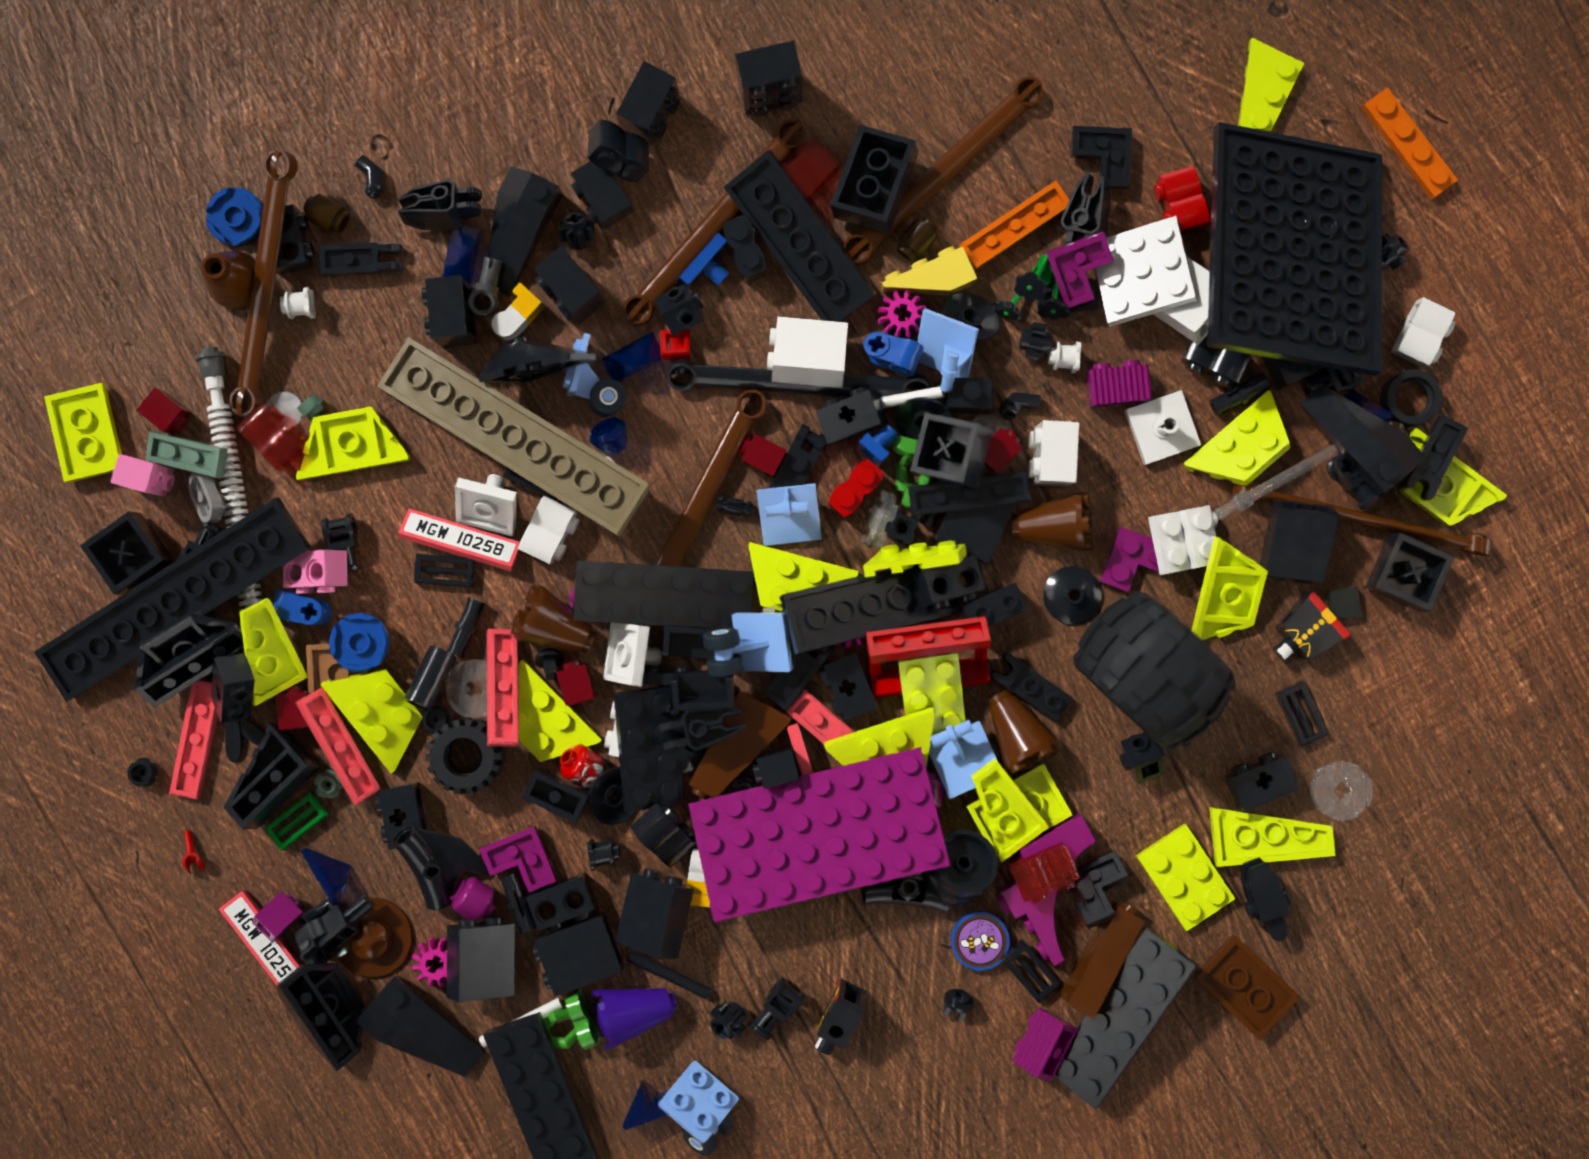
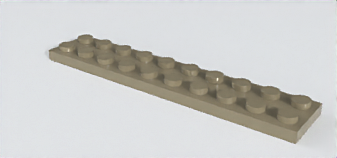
[377,337,651,537]

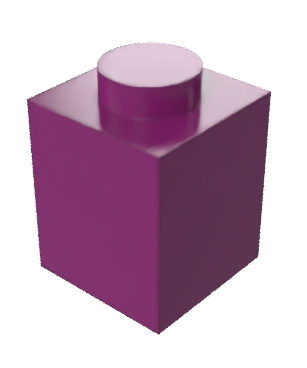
[252,891,302,943]

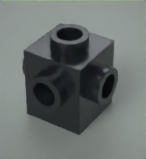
[654,284,704,336]
[1119,732,1166,785]

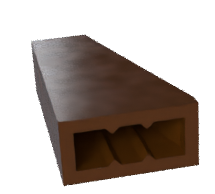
[689,689,792,799]
[1059,901,1145,1020]

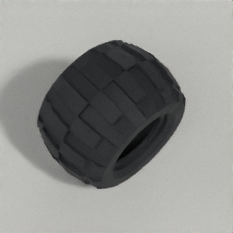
[1073,592,1236,750]

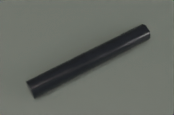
[627,950,711,999]

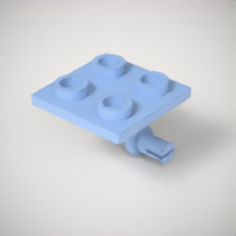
[917,308,979,392]
[757,483,822,546]
[929,719,998,799]

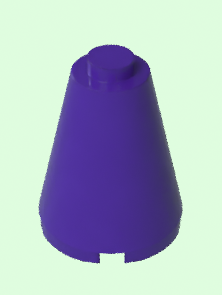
[592,988,677,1050]

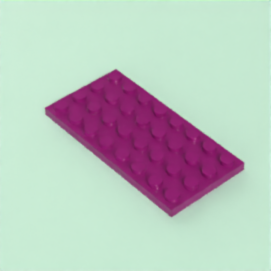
[688,747,950,922]

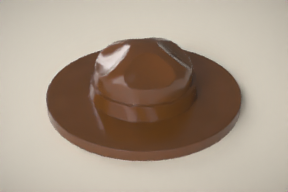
[336,897,412,977]

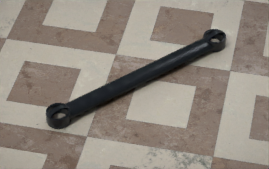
[667,359,931,397]

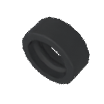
[1380,370,1442,427]

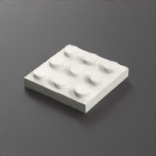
[1095,216,1197,327]

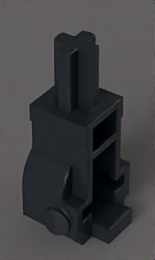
[294,894,375,964]

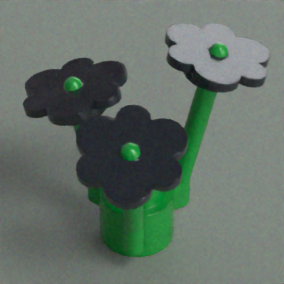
[993,254,1070,324]

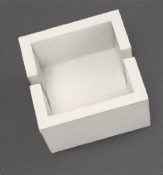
[1028,420,1079,487]

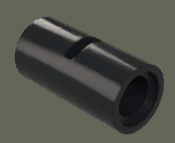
[404,645,456,712]

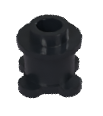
[886,511,919,544]
[587,838,621,871]

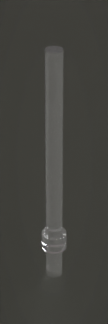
[1215,444,1341,520]

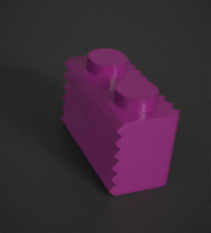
[1086,360,1152,408]
[1012,1008,1078,1082]

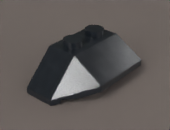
[135,613,244,708]
[277,963,365,1071]

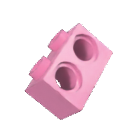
[110,454,175,497]
[283,550,348,594]

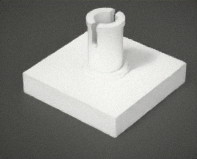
[1125,390,1201,465]
[455,474,517,536]
[603,623,662,686]

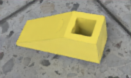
[881,246,977,296]

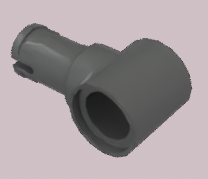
[468,257,503,316]

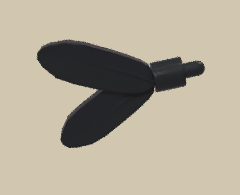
[225,719,266,763]

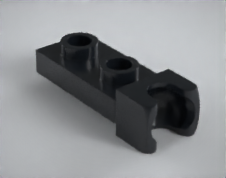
[1401,414,1468,501]
[989,652,1073,722]

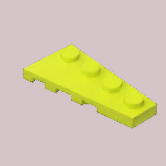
[1209,807,1335,867]

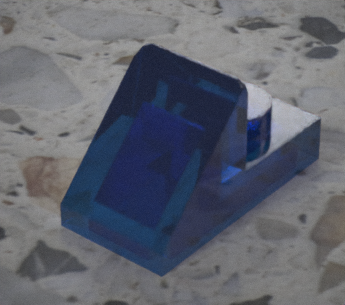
[623,1080,669,1131]

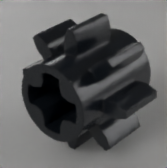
[558,213,596,250]
[1382,233,1410,270]
[1019,322,1053,360]
[710,1001,746,1039]

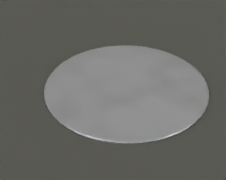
[265,392,302,430]

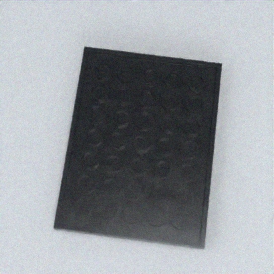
[1207,122,1382,376]

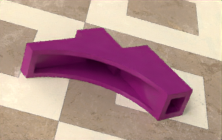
[997,813,1096,966]

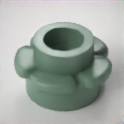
[297,393,324,420]
[314,770,343,799]

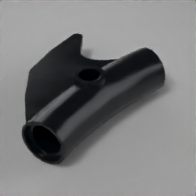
[392,825,489,910]
[861,873,951,913]

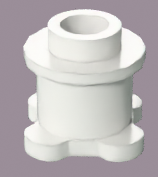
[280,287,316,319]
[1047,341,1081,374]

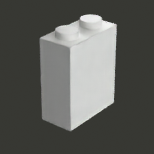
[1153,257,1209,345]
[767,317,848,388]

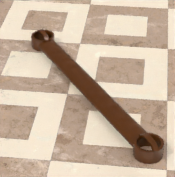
[843,76,1044,266]
[623,119,806,326]
[229,149,298,416]
[634,389,766,627]
[1231,479,1493,556]

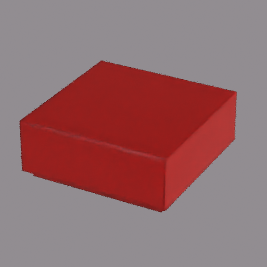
[660,329,691,361]

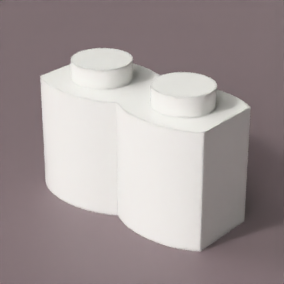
[1391,297,1455,368]
[518,496,579,564]

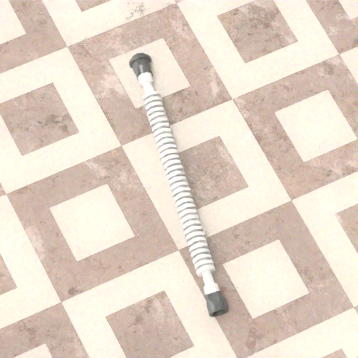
[195,347,278,703]

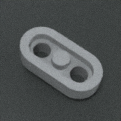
[188,472,226,523]

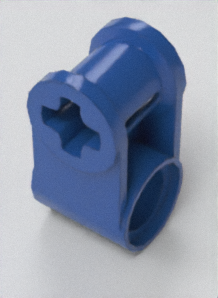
[864,332,924,376]
[272,589,332,625]

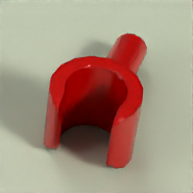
[182,830,204,874]

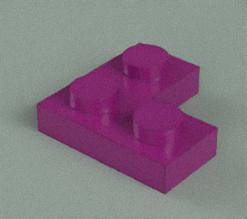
[1047,231,1114,308]
[1099,527,1166,592]
[479,825,558,892]

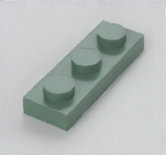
[145,431,228,478]

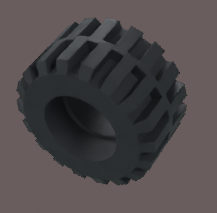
[426,718,506,794]

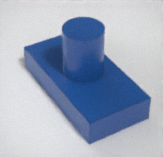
[679,233,729,288]
[857,424,899,467]

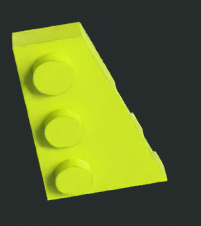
[1238,38,1304,132]
[863,541,967,578]
[239,598,308,706]
[971,758,1049,863]

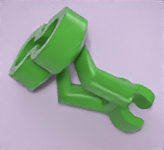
[891,436,932,508]
[543,990,600,1050]

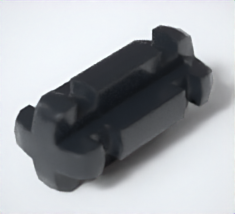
[716,496,753,517]

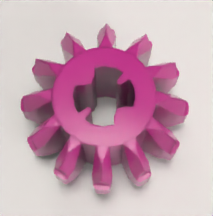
[877,290,926,339]
[412,936,447,988]

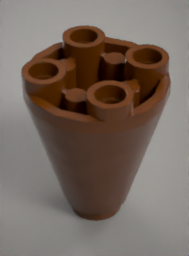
[201,251,256,310]
[1012,492,1093,551]
[510,584,596,653]
[989,690,1059,775]

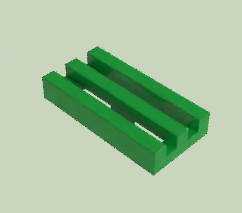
[263,791,330,851]

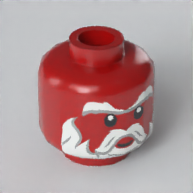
[560,744,605,788]

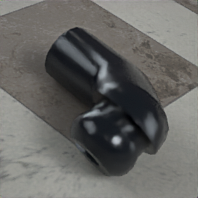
[355,155,385,199]
[999,392,1041,420]
[298,897,344,927]

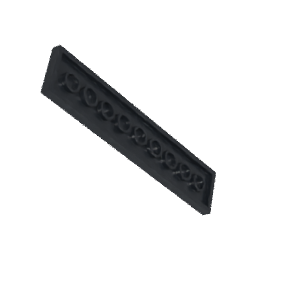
[34,497,311,702]

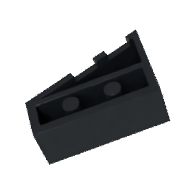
[223,723,321,829]

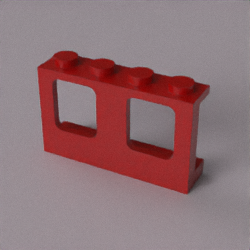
[866,616,991,699]

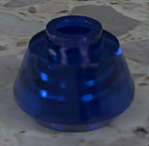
[589,417,628,455]

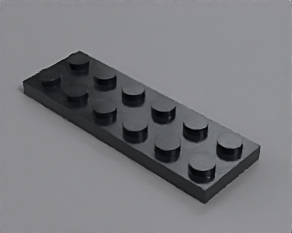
[723,150,877,322]
[572,560,754,628]
[779,564,961,655]
[1055,927,1199,1110]
[483,1012,599,1159]

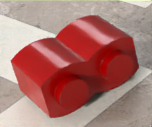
[1153,166,1211,234]
[828,459,884,519]

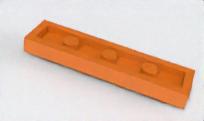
[1361,87,1458,200]
[958,180,1069,271]

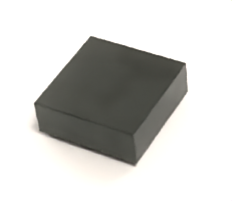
[1326,587,1361,619]

